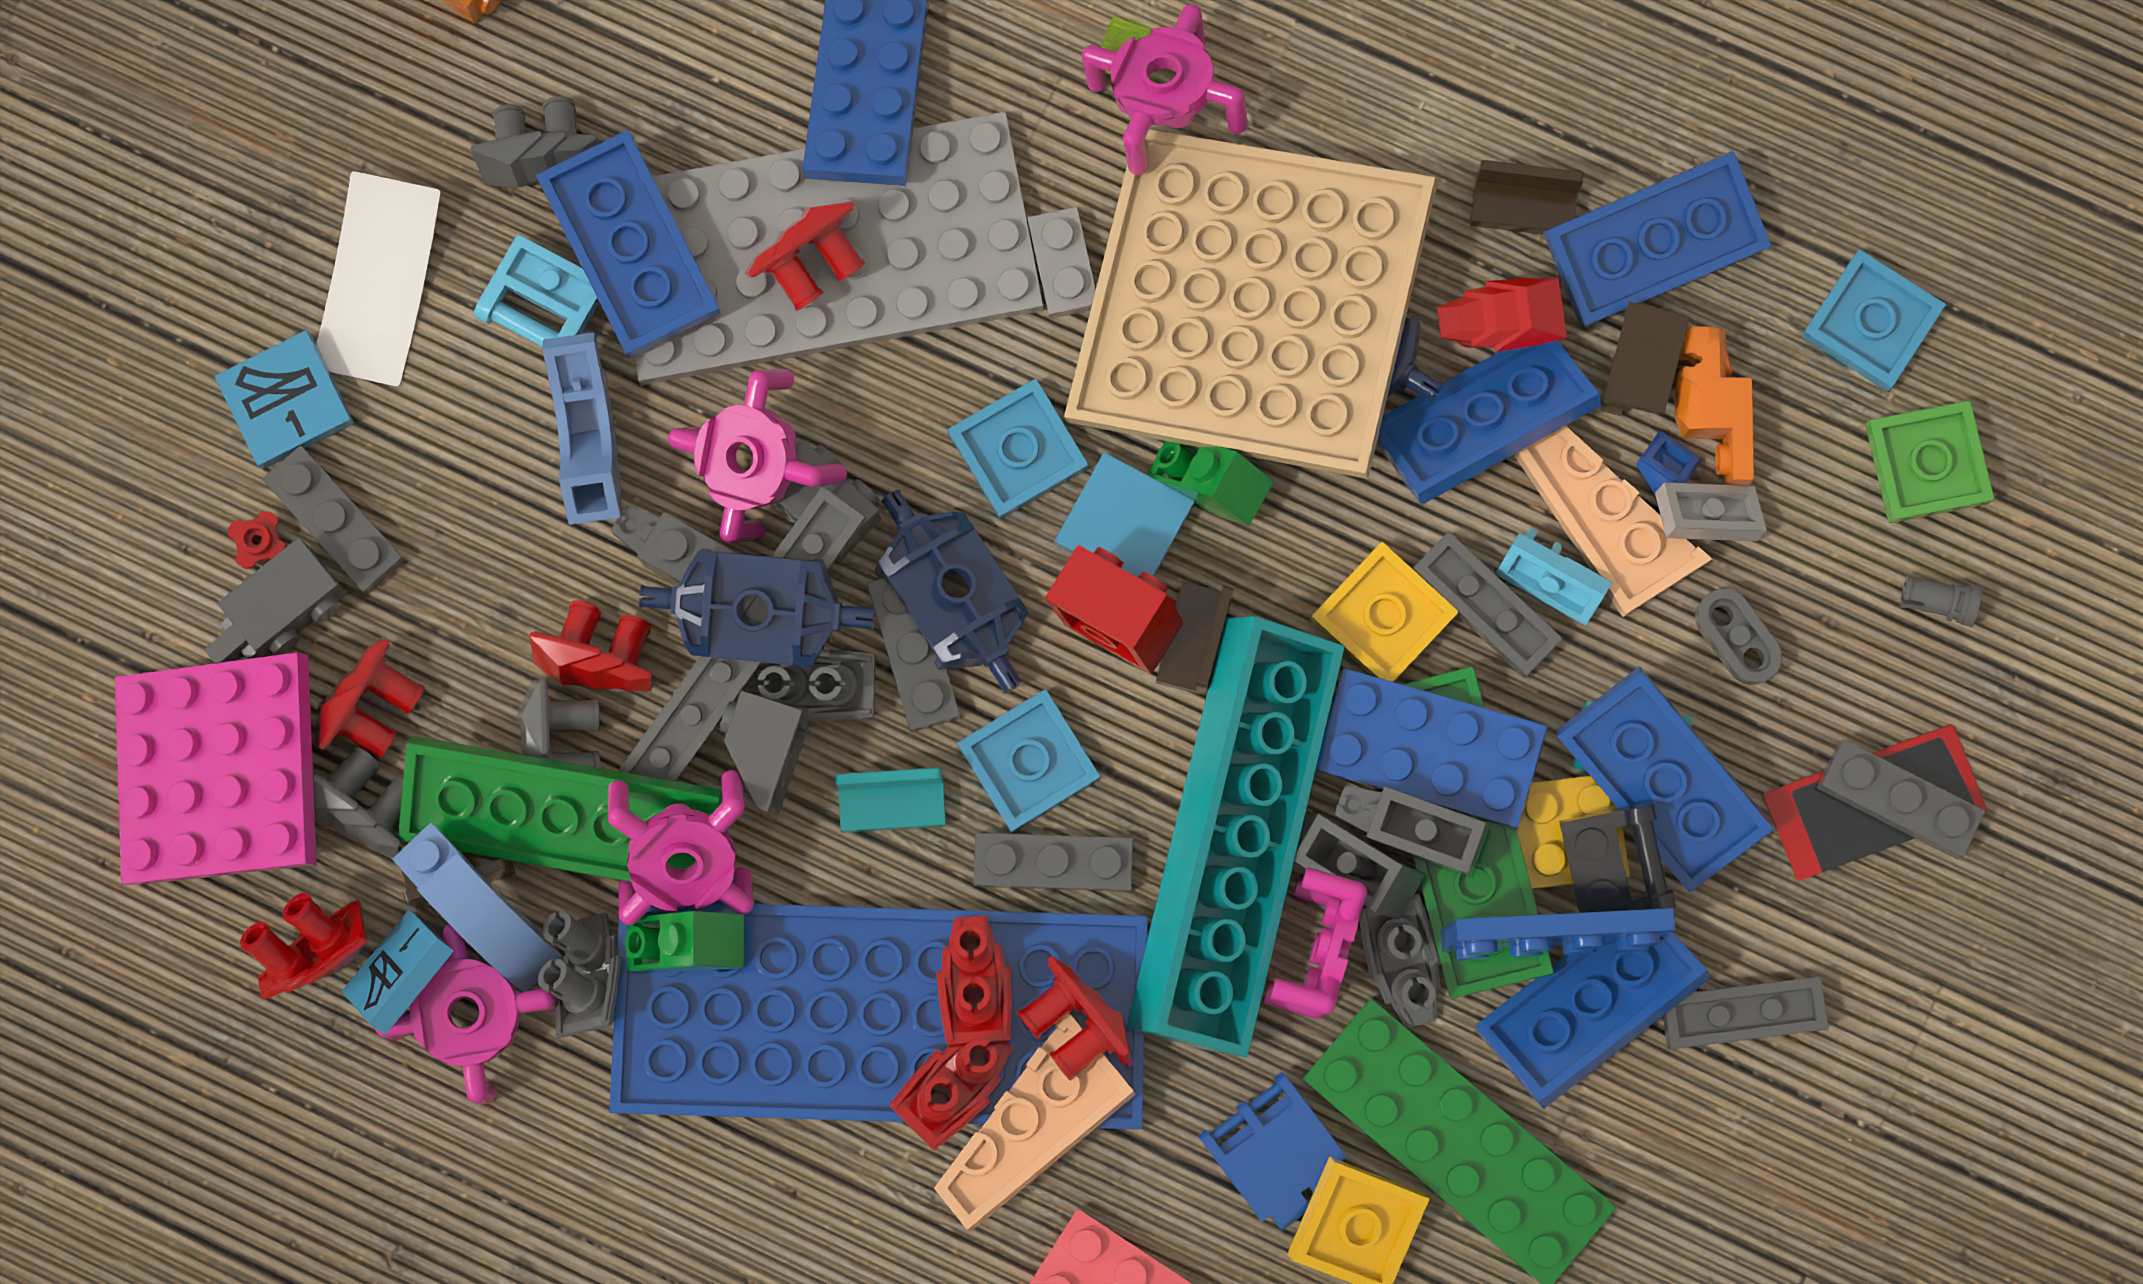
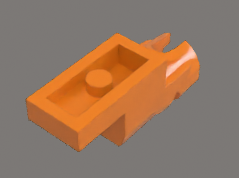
[1674,327,1754,486]

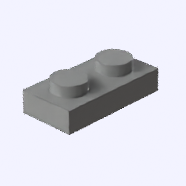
[1027,207,1096,319]
[1655,482,1767,541]

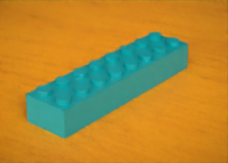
[1126,616,1345,1058]

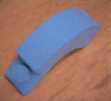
[542,332,621,525]
[392,822,563,992]

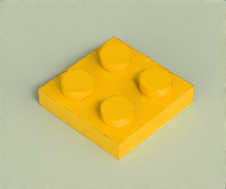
[1310,542,1459,682]
[1517,776,1630,890]
[1287,1156,1429,1284]

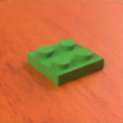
[1865,400,1995,524]

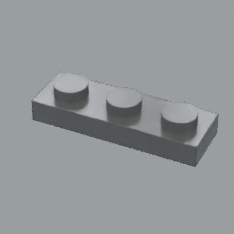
[262,445,406,595]
[1413,531,1563,679]
[867,577,961,733]
[1817,739,1985,860]
[973,833,1133,892]
[1663,976,1829,1050]

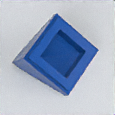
[1636,430,1702,494]

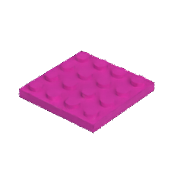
[115,653,317,885]

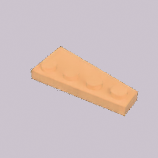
[1513,426,1712,617]
[934,1013,1136,1232]

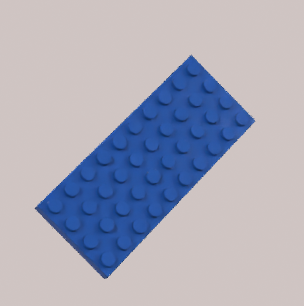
[609,903,1148,1130]

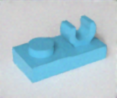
[1495,528,1612,626]

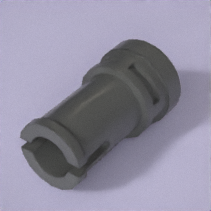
[1900,574,1982,627]

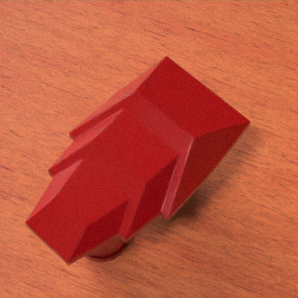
[745,202,865,311]
[1437,278,1567,353]
[529,600,653,691]
[314,637,425,759]
[240,893,367,1000]
[936,915,1012,1045]
[1017,956,1133,1081]
[889,1038,1013,1151]

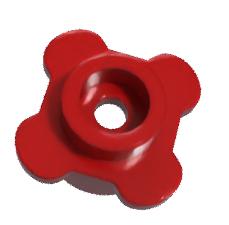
[228,511,286,569]

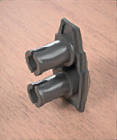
[471,96,598,188]
[752,649,876,721]
[516,680,600,768]
[313,746,403,857]
[1359,894,1441,1029]
[538,911,621,1038]

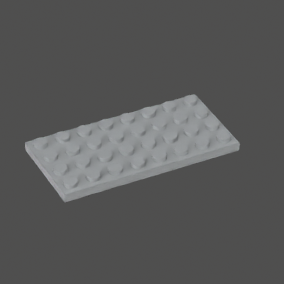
[634,111,1043,386]

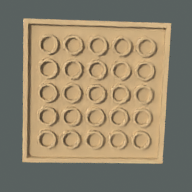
[1064,129,1437,479]

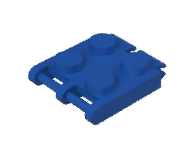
[1198,1072,1347,1231]

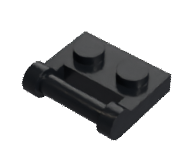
[1559,802,1677,913]

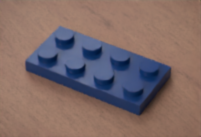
[802,0,929,186]
[536,130,721,359]
[1542,151,1772,327]
[1376,341,1601,505]
[1556,666,1774,893]
[1315,668,1548,829]
[1440,908,1675,961]
[1475,932,1710,1109]

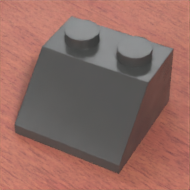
[720,691,810,823]

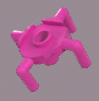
[1082,4,1248,175]
[668,369,847,544]
[608,770,754,925]
[1263,867,1367,1019]
[375,924,558,1104]

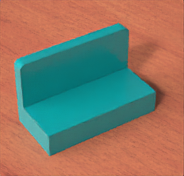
[835,768,946,833]

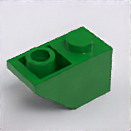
[1147,441,1274,526]
[625,911,744,971]

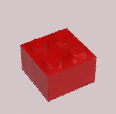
[1045,545,1184,675]

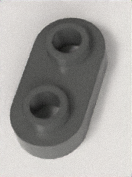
[1695,588,1782,685]

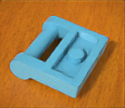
[474,234,600,347]

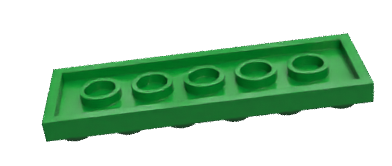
[1403,666,1554,999]
[398,736,723,882]
[1301,998,1617,1284]

